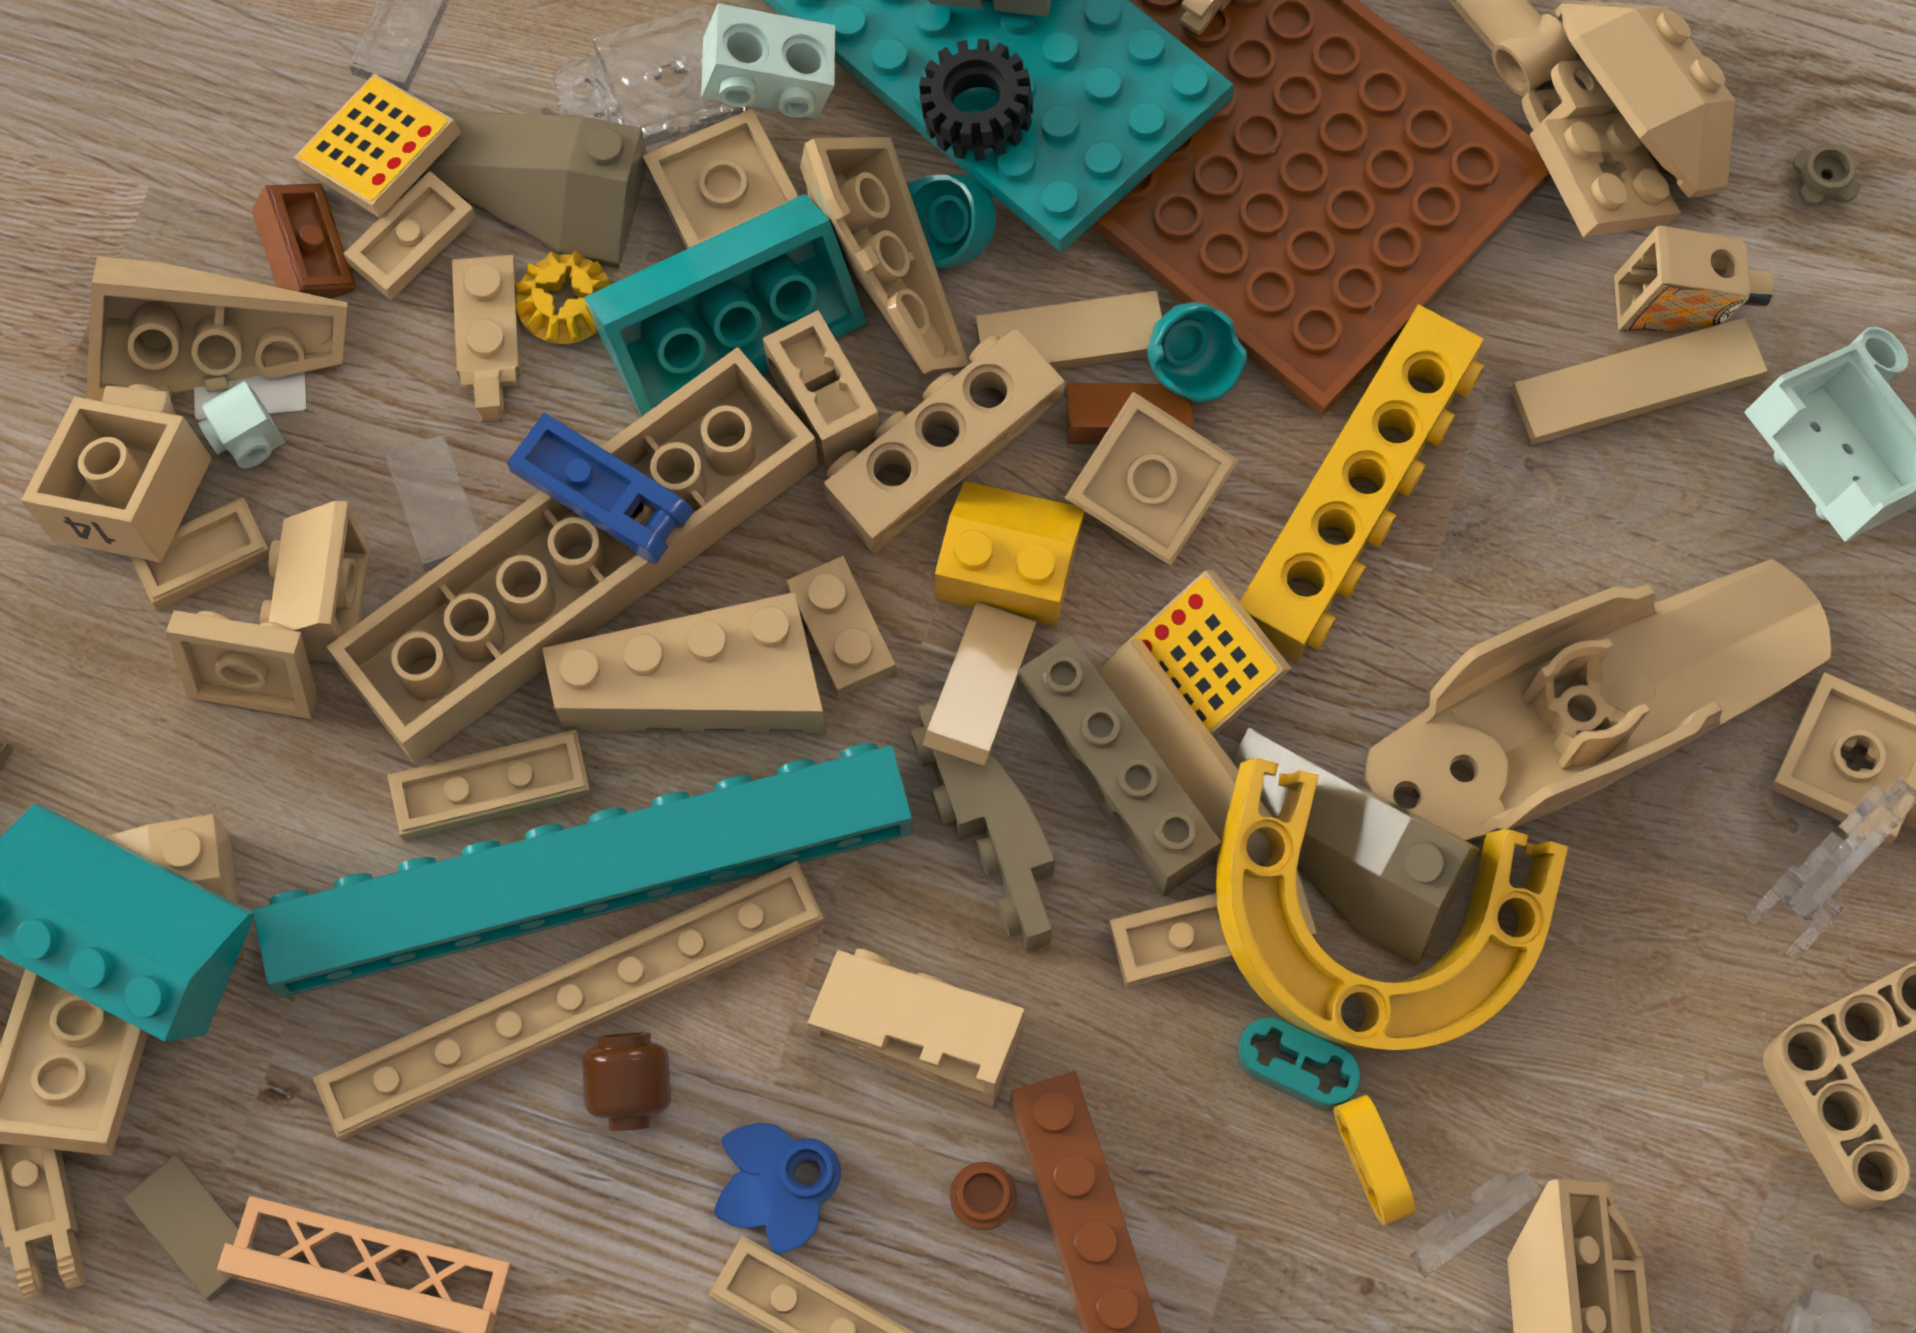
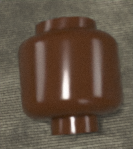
[582,1032,671,1131]

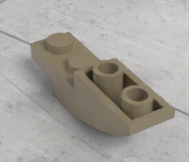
[910,702,1055,952]

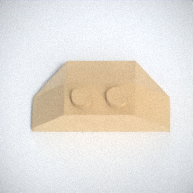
[1554,1,1736,198]
[1507,1179,1651,1333]

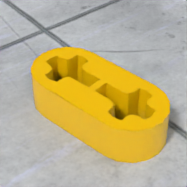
[1334,1095,1416,1226]

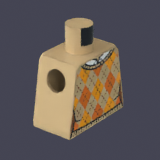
[1614,226,1774,332]

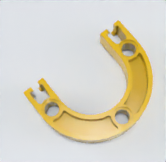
[1216,757,1569,1050]

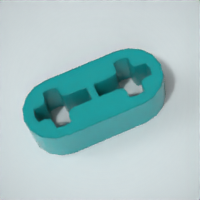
[1237,1017,1361,1110]

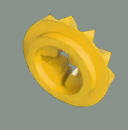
[515,250,611,344]

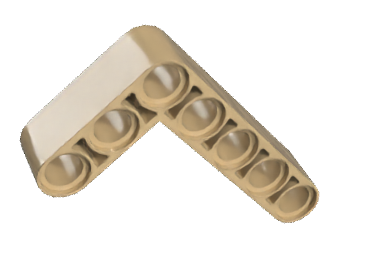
[1763,961,1916,1210]

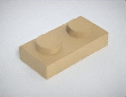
[343,171,476,300]
[786,556,896,697]

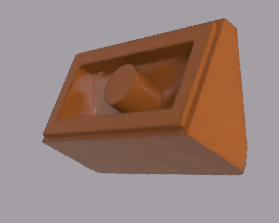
[253,183,356,299]
[1067,383,1194,444]

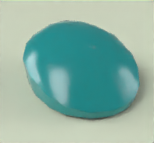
[907,174,996,271]

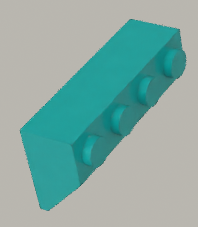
[584,194,868,417]
[0,804,256,1042]

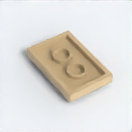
[0,969,148,1156]

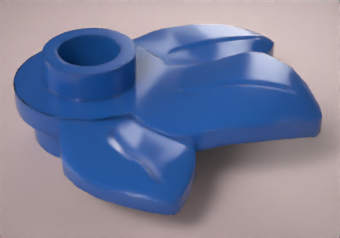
[714,1123,841,1254]

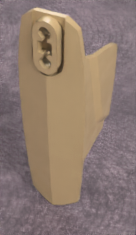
[1364,559,1832,842]

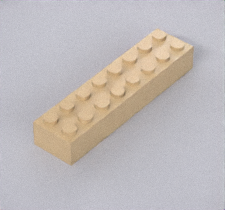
[326,347,818,765]

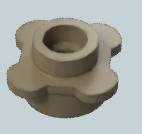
[1793,144,1860,205]

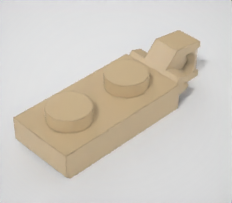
[452,254,522,422]

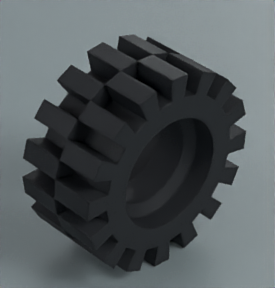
[919,39,1034,161]

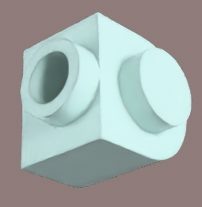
[198,380,286,468]

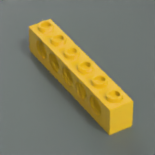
[1240,304,1485,664]

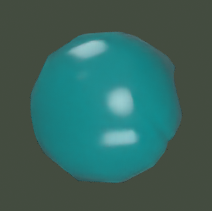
[1147,301,1247,403]

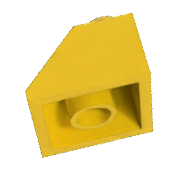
[935,481,1085,627]

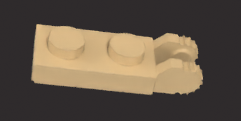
[0,1144,85,1301]

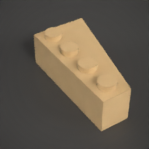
[542,592,826,734]

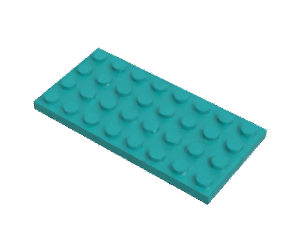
[763,0,1234,253]

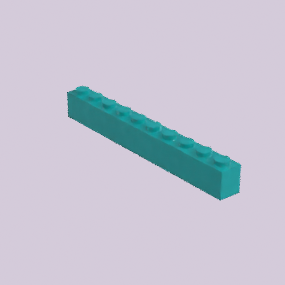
[252,743,913,999]

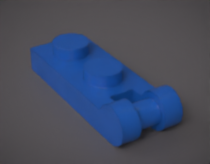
[507,412,694,564]

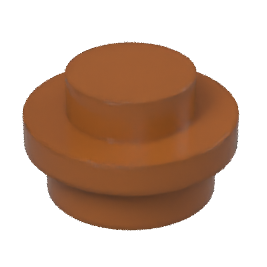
[950,1162,1017,1231]

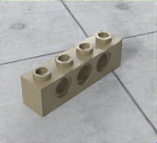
[1017,635,1221,897]

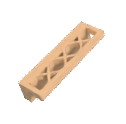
[217,1196,511,1333]

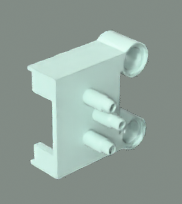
[1744,327,1916,542]

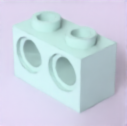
[701,3,835,119]

